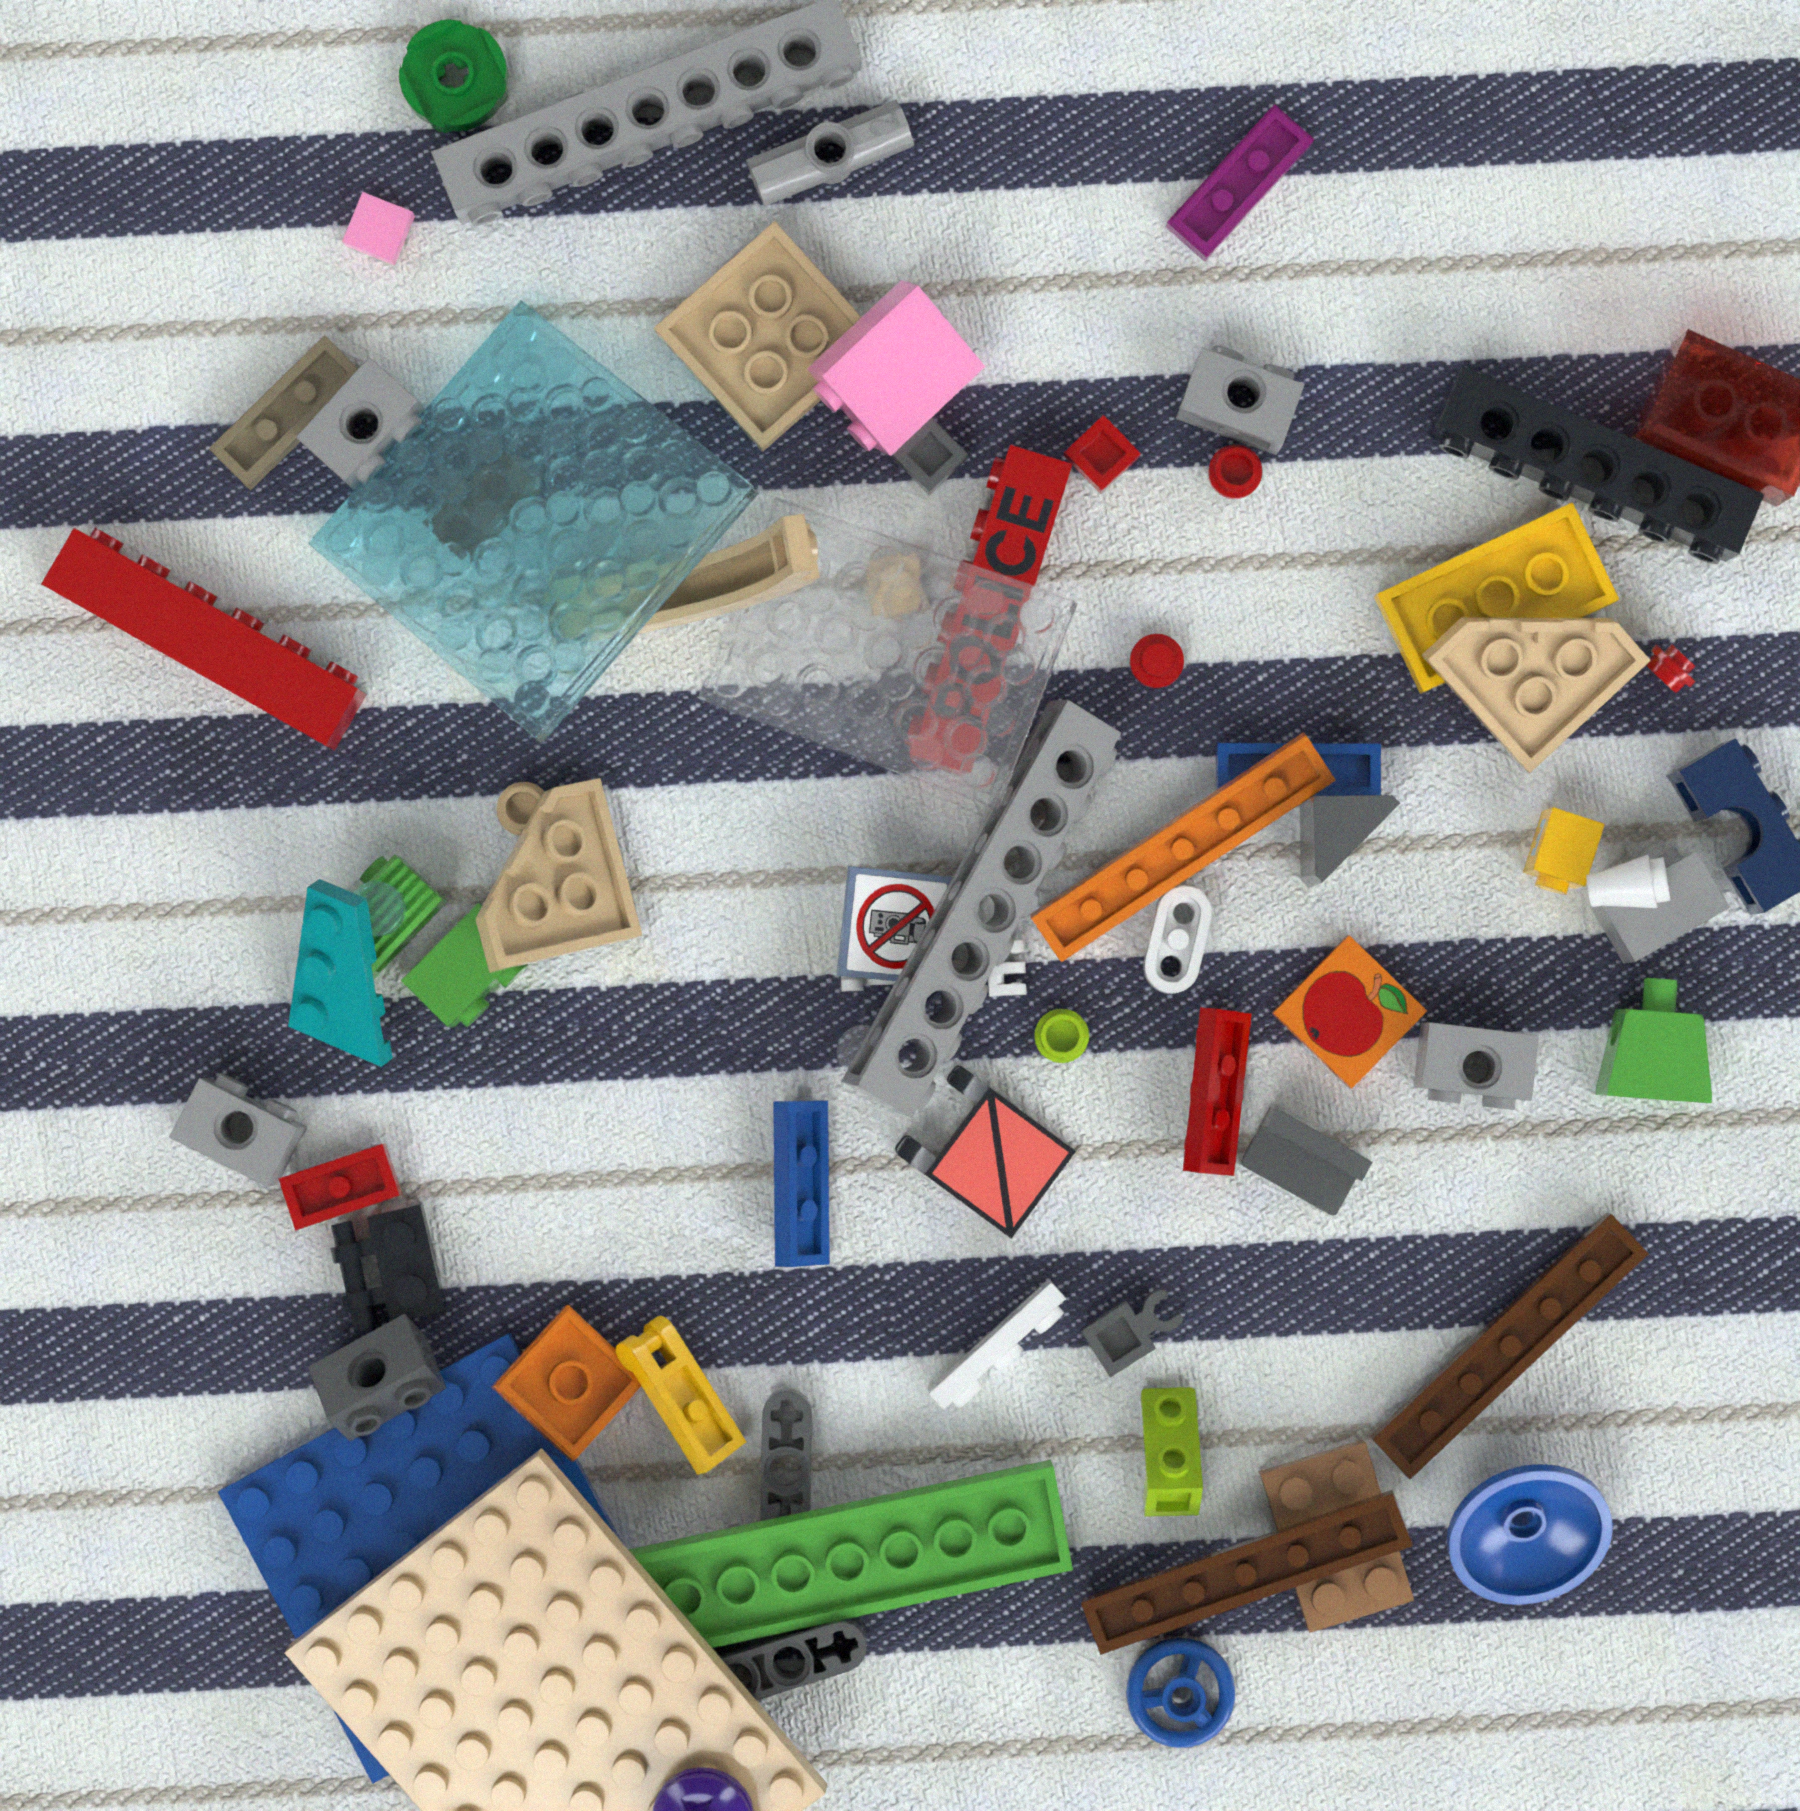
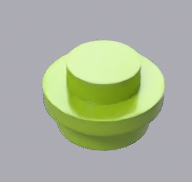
[1034,1009,1089,1063]

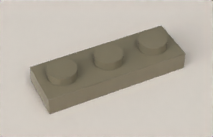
[209,335,358,490]

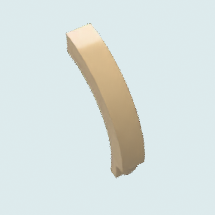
[545,514,820,649]

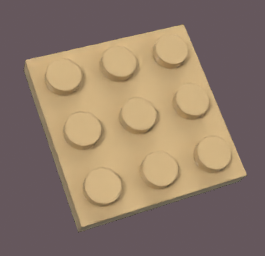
[654,221,861,452]

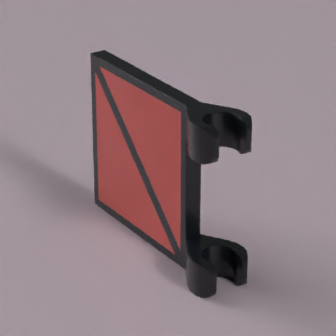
[895,1065,1076,1239]

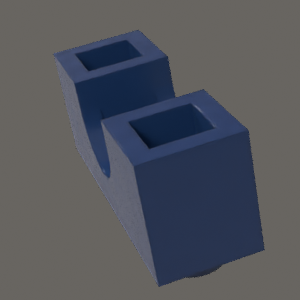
[1667,738,1800,915]

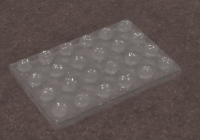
[698,497,1077,810]

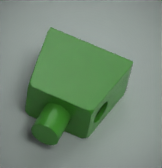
[1596,978,1712,1103]

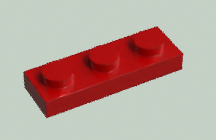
[1182,1007,1252,1176]

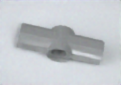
[746,99,914,207]

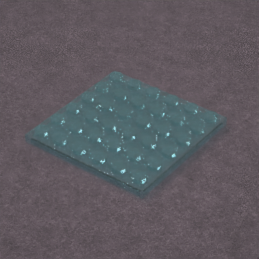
[308,300,759,744]

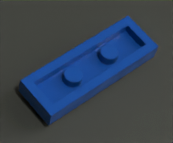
[1216,743,1381,798]
[773,1100,830,1267]

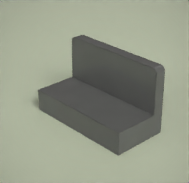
[1241,1107,1373,1216]

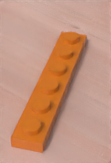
[1030,732,1336,962]

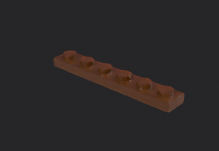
[1369,1213,1649,1480]
[1081,1489,1413,1655]

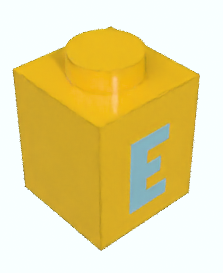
[1523,807,1605,895]

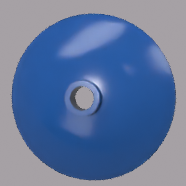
[1447,1464,1613,1605]

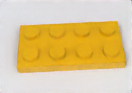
[1374,502,1620,694]

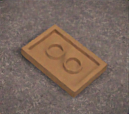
[1259,1440,1414,1633]

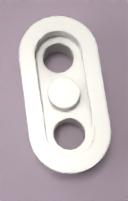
[1143,886,1212,994]

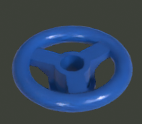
[1126,1638,1235,1748]

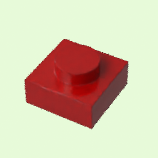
[1063,415,1141,494]

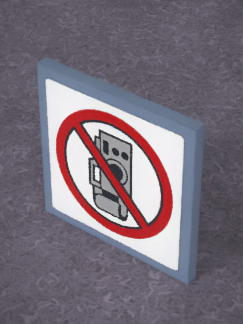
[836,866,953,981]

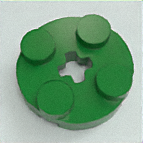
[399,19,509,133]

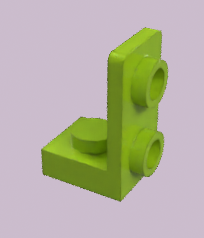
[1141,1387,1203,1517]

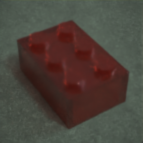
[1630,329,1800,507]

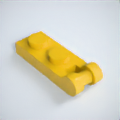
[616,1316,746,1475]

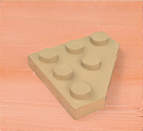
[1421,617,1651,773]
[475,778,642,973]

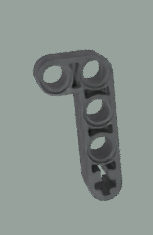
[715,1617,867,1700]

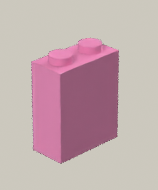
[807,280,985,456]

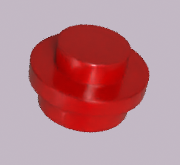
[1208,445,1262,499]
[1129,634,1184,688]
[1646,644,1696,693]

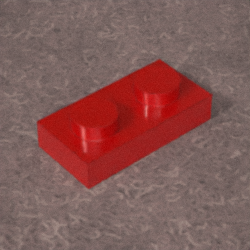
[278,1143,403,1231]

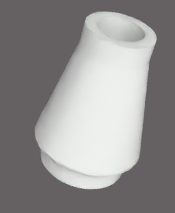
[1586,854,1671,908]

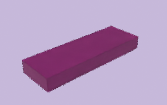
[1165,104,1315,262]

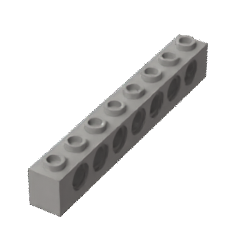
[431,0,860,226]
[842,700,1121,1118]

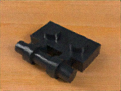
[330,1204,448,1332]

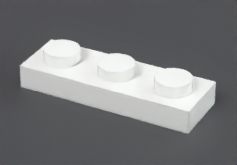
[928,1279,1066,1411]

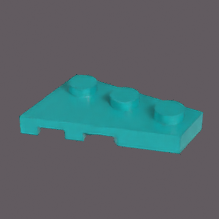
[288,879,393,1067]

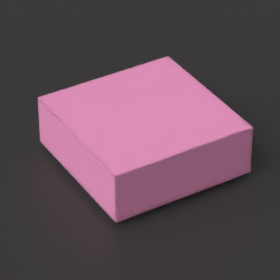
[342,192,415,265]

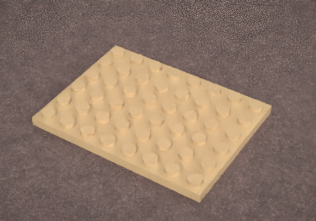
[285,1448,827,1811]

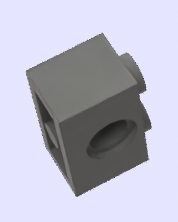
[308,1314,447,1441]

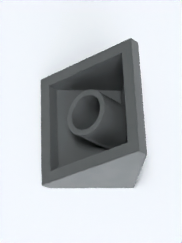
[1300,795,1400,888]

